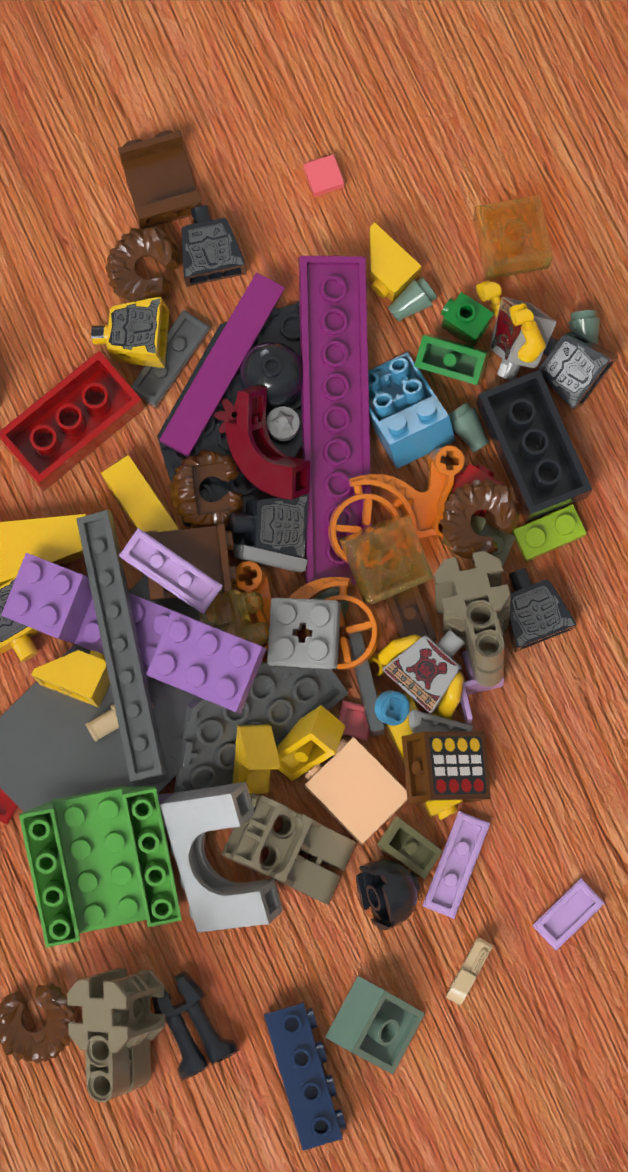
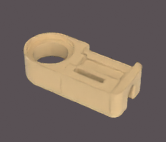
[445,937,494,1006]

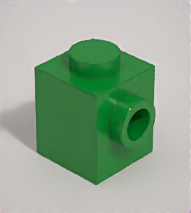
[440,292,494,347]

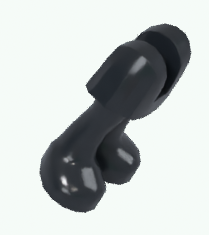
[152,971,240,1081]

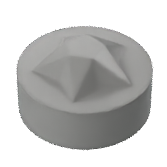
[267,406,300,441]

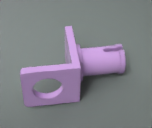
[460,650,504,725]

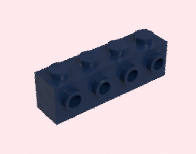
[264,1003,347,1151]

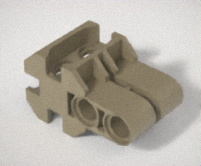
[434,551,511,687]
[221,793,357,905]
[67,968,165,1102]

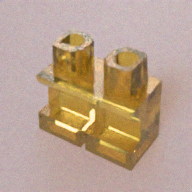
[199,589,269,645]

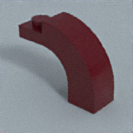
[225,386,310,500]

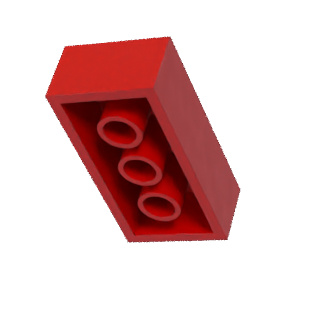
[0,351,144,491]

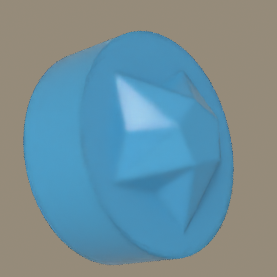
[375,690,409,726]

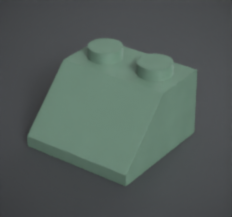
[325,976,425,1074]

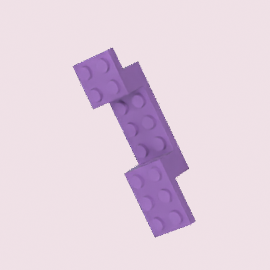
[1,553,266,713]

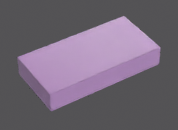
[532,879,605,951]

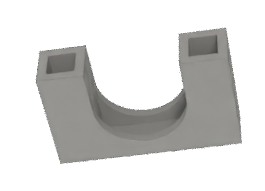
[159,782,283,933]

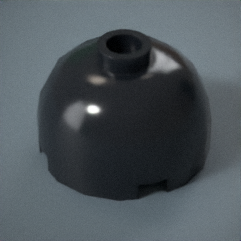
[240,342,303,409]
[356,860,419,930]

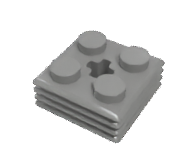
[267,598,341,669]

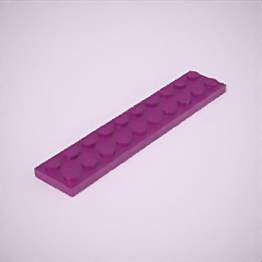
[298,256,373,585]

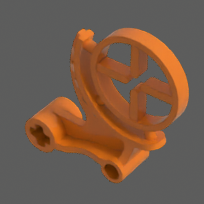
[328,446,465,567]
[236,561,380,670]

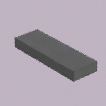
[130,310,211,409]
[348,632,385,738]

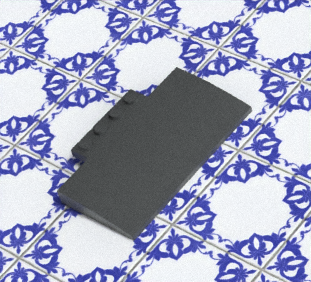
[0,575,228,812]

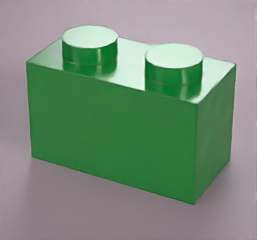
[414,334,490,385]

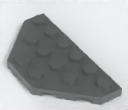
[174,662,349,793]

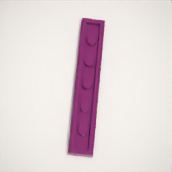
[159,272,285,457]

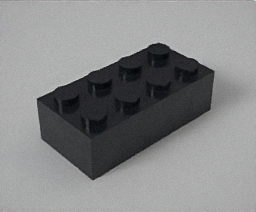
[476,370,592,522]

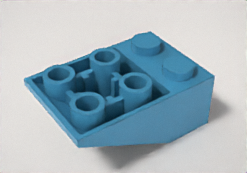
[368,352,455,469]

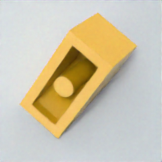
[369,222,422,302]
[31,650,110,708]
[277,705,346,781]

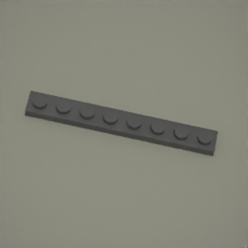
[76,510,166,782]

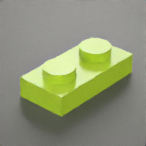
[512,504,587,562]

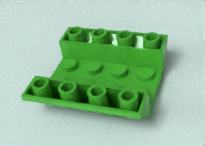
[19,786,182,948]

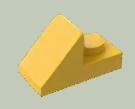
[233,724,280,794]

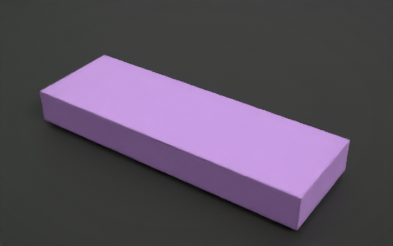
[119,528,222,614]
[422,811,490,919]

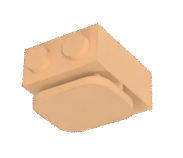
[305,737,407,845]

